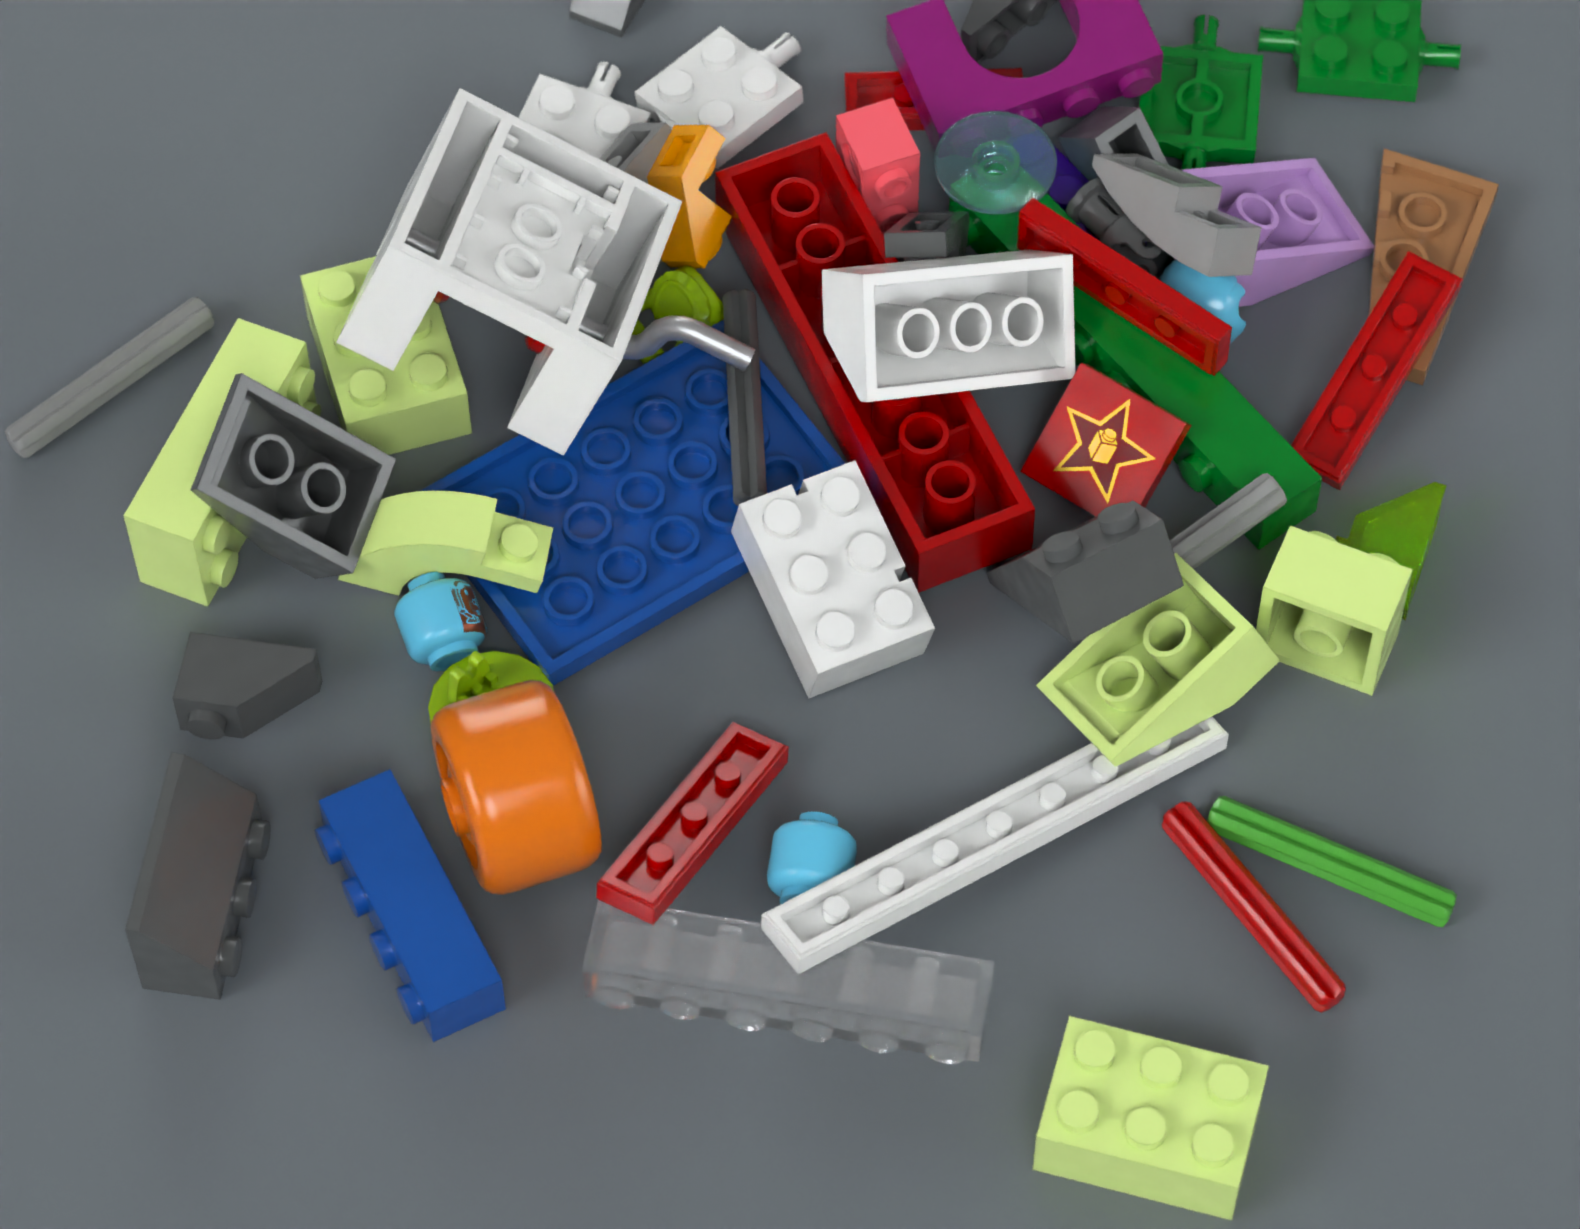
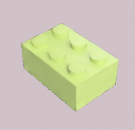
[300,256,472,455]
[1033,1016,1269,1220]

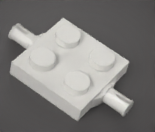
[635,26,804,169]
[519,62,651,159]

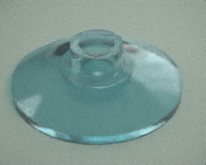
[934,111,1057,215]

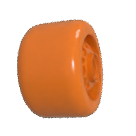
[431,680,602,895]

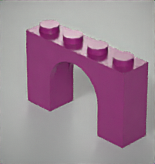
[886,0,1163,162]

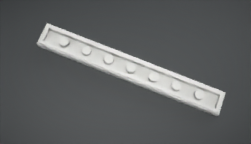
[761,717,1229,974]

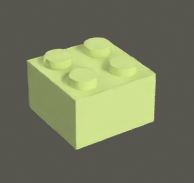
[1256,526,1413,696]

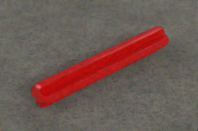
[1162,801,1346,1013]

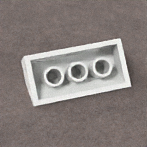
[822,250,1075,402]

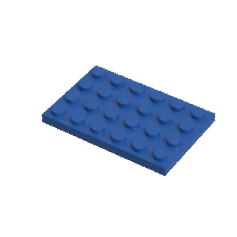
[420,320,846,686]

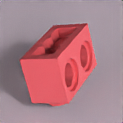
[836,98,920,235]

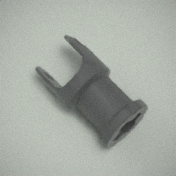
[1066,177,1162,277]

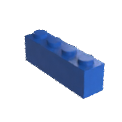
[314,769,506,1042]

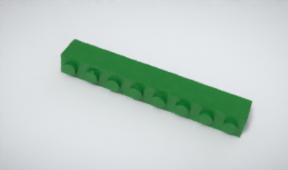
[949,152,1322,550]

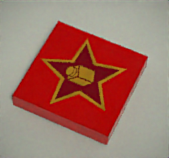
[1020,362,1192,516]

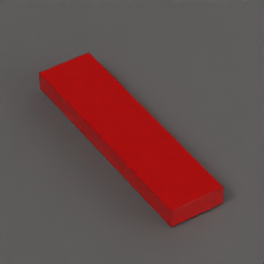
[1017,197,1232,376]
[1291,251,1463,491]
[596,722,789,925]

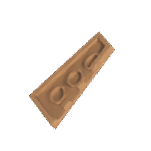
[1368,148,1499,385]

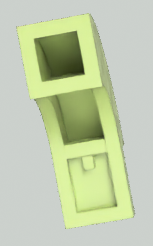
[338,491,553,596]

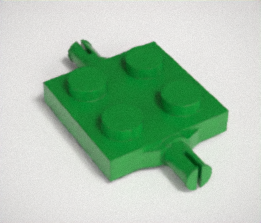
[1258,0,1461,102]
[1139,15,1263,170]

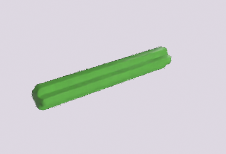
[1207,796,1457,927]

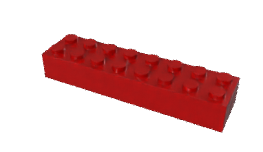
[715,132,1035,593]

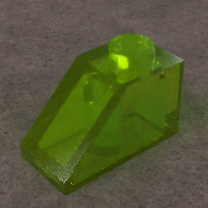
[1335,482,1447,620]

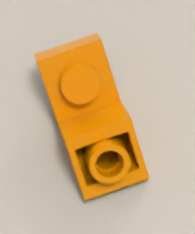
[647,125,732,268]

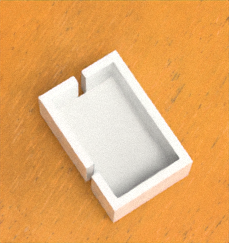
[731,460,935,699]

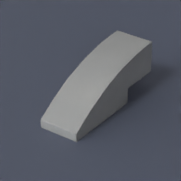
[1092,154,1261,277]

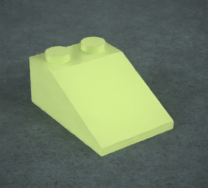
[1036,553,1280,767]

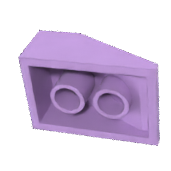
[1174,158,1374,307]

